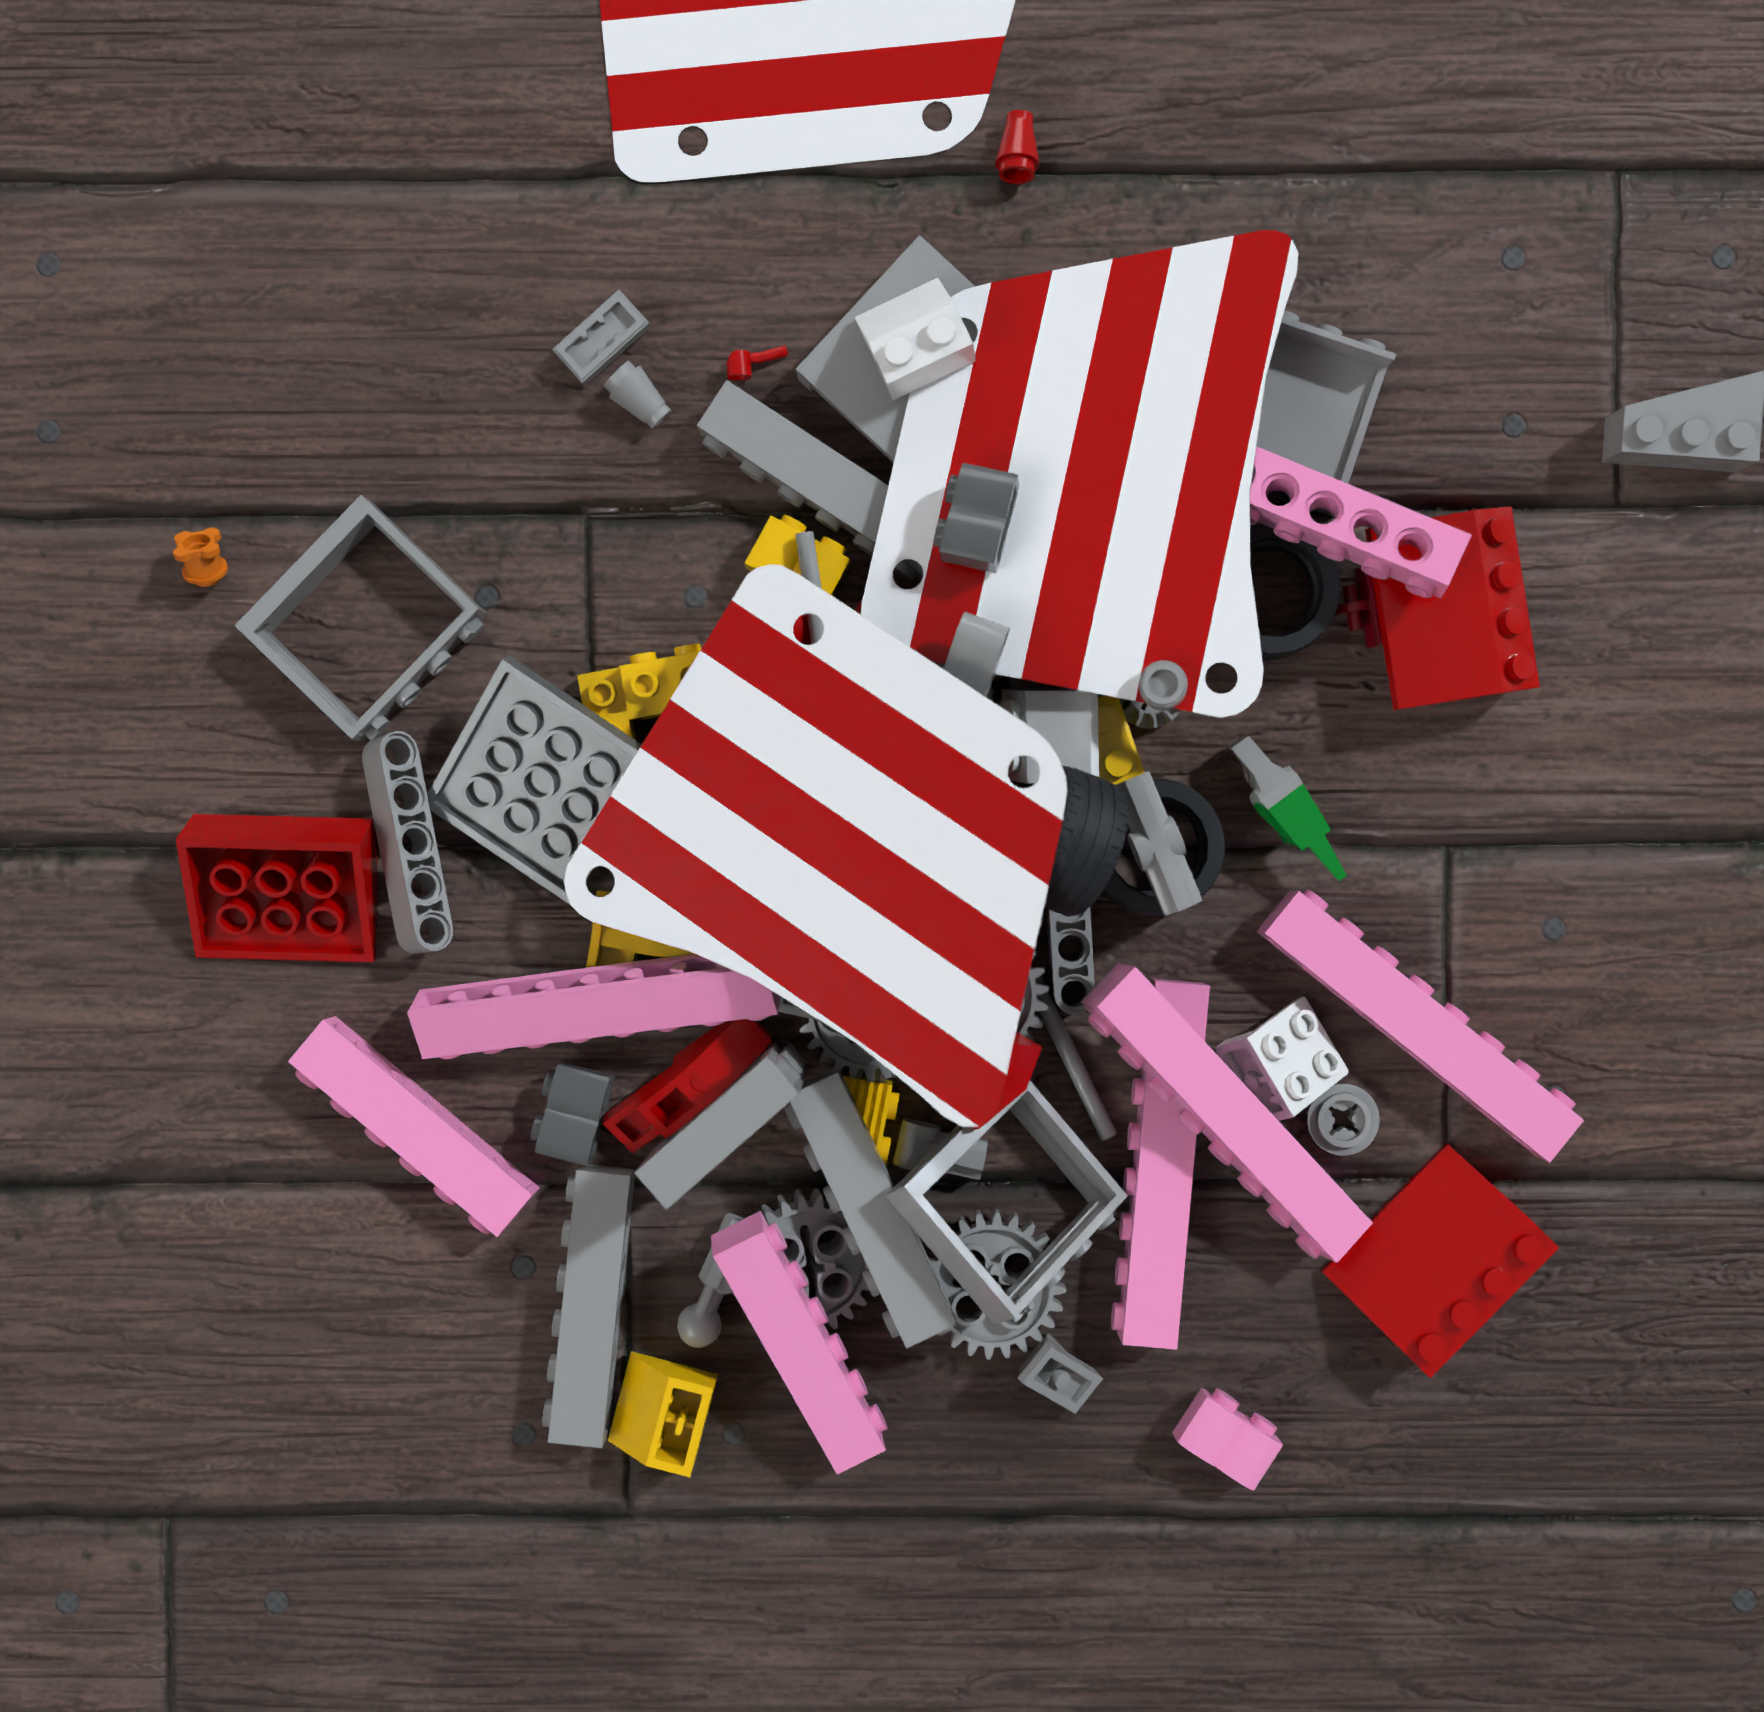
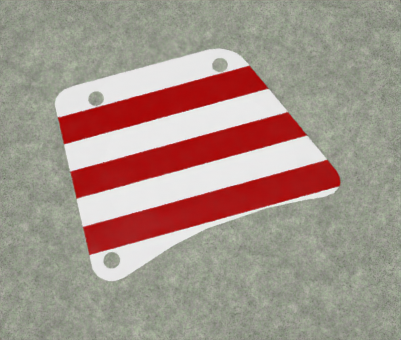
[599,0,1015,182]
[860,230,1298,718]
[564,564,1067,1127]

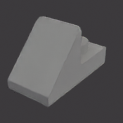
[1018,1333,1103,1414]

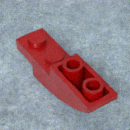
[603,1019,772,1154]

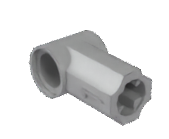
[893,1118,988,1180]

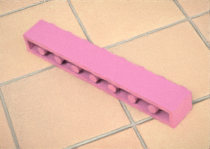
[1256,889,1584,1163]
[407,954,781,1060]
[1080,963,1373,1263]
[1111,978,1210,1350]

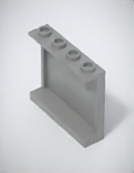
[796,235,978,463]
[1256,310,1396,517]

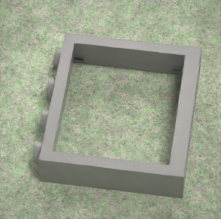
[234,495,488,742]
[635,1039,807,1210]
[886,1081,1127,1325]

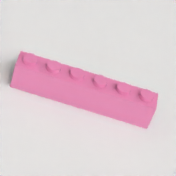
[288,1016,540,1237]
[711,1211,888,1475]

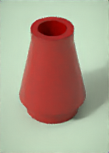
[995,110,1040,184]

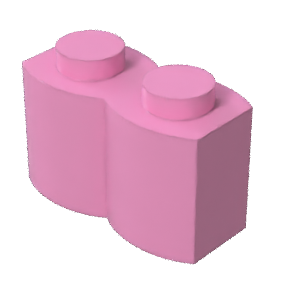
[1172,1388,1283,1491]

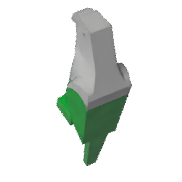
[1229,736,1347,881]

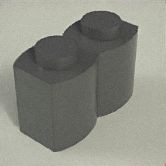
[934,463,1019,573]
[530,1062,615,1166]

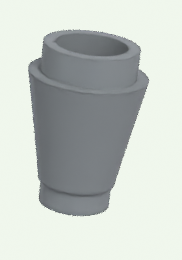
[604,360,671,429]

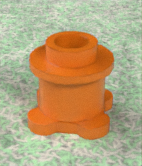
[173,528,229,587]

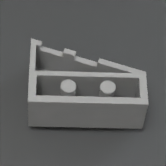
[1602,371,1764,472]

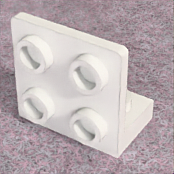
[1215,997,1348,1121]

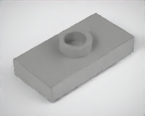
[552,289,651,387]

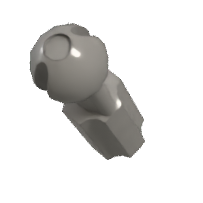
[677,1213,745,1348]

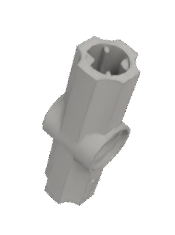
[1116,771,1202,916]

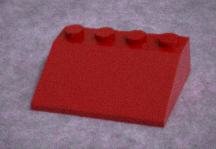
[1365,506,1540,710]
[176,814,378,962]
[1320,1143,1559,1378]

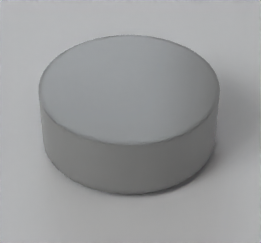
[1139,660,1187,711]

